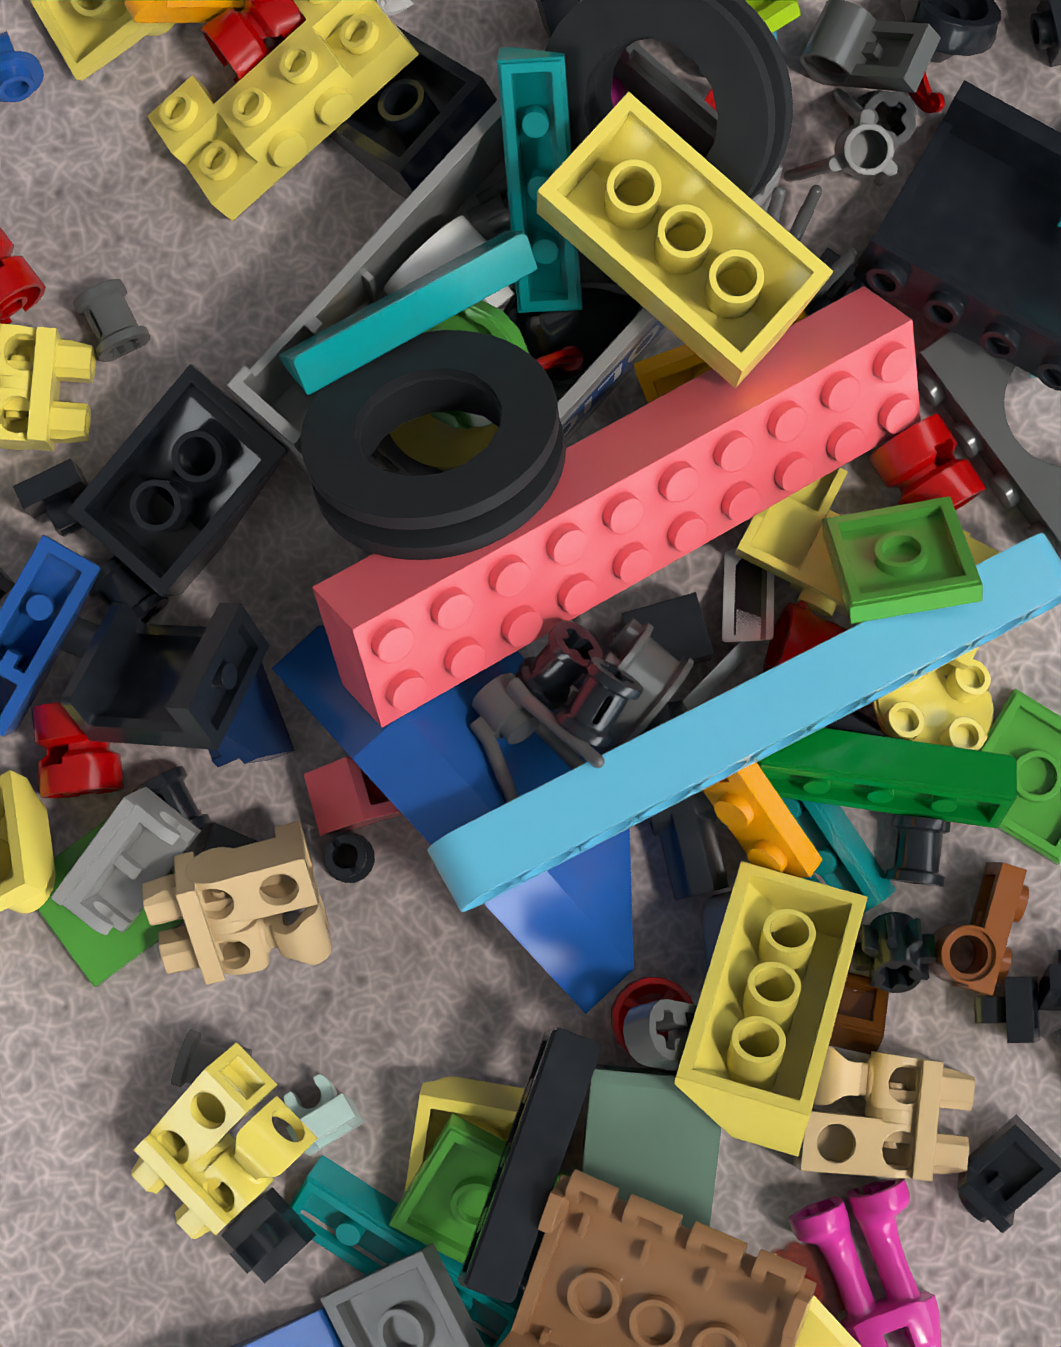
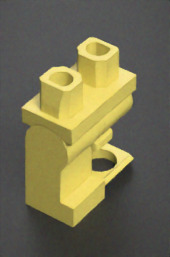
[0,323,97,451]
[131,1042,318,1239]

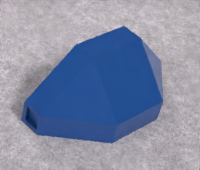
[271,625,634,1014]

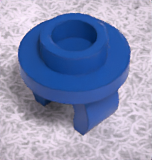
[0,31,44,102]

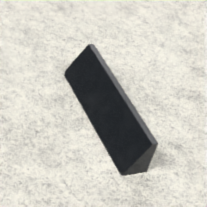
[457,1027,601,1303]

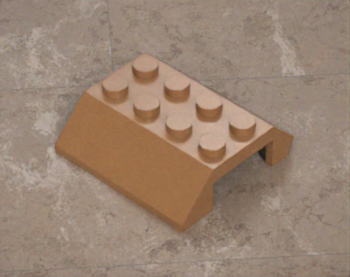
[498,1169,817,1347]

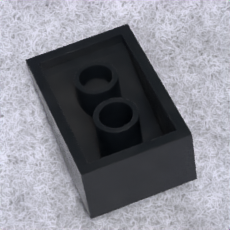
[329,25,497,199]
[66,364,289,597]

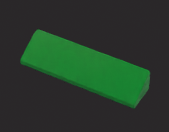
[757,728,1017,828]

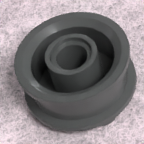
[553,618,694,755]

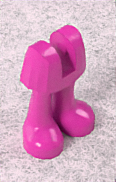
[788,1178,942,1347]

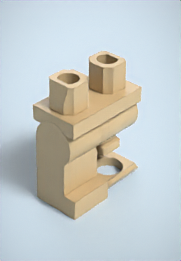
[142,820,332,985]
[793,1046,975,1181]

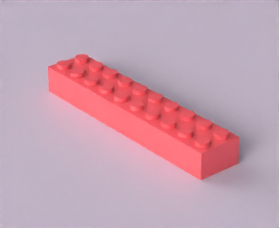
[312,286,921,727]

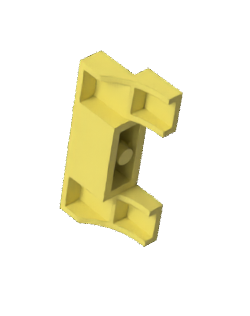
[147,0,419,221]
[735,468,1000,671]

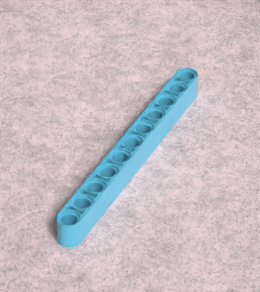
[427,533,1061,912]

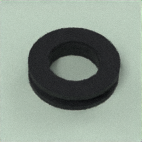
[545,0,793,199]
[301,330,566,560]

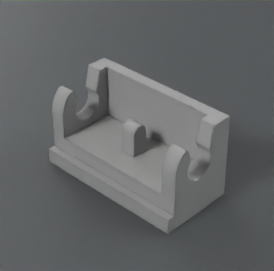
[51,787,201,935]

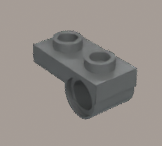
[800,0,941,93]

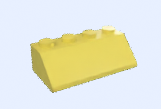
[537,92,833,388]
[674,861,868,1157]

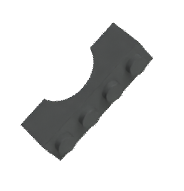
[916,330,1061,559]

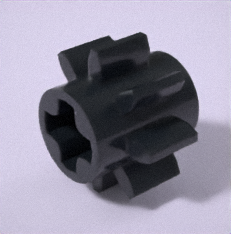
[854,912,937,993]

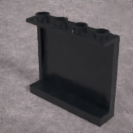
[852,80,1061,391]

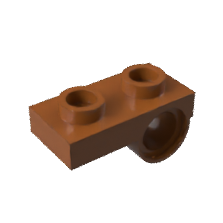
[928,862,1029,996]

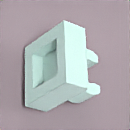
[284,1074,365,1156]

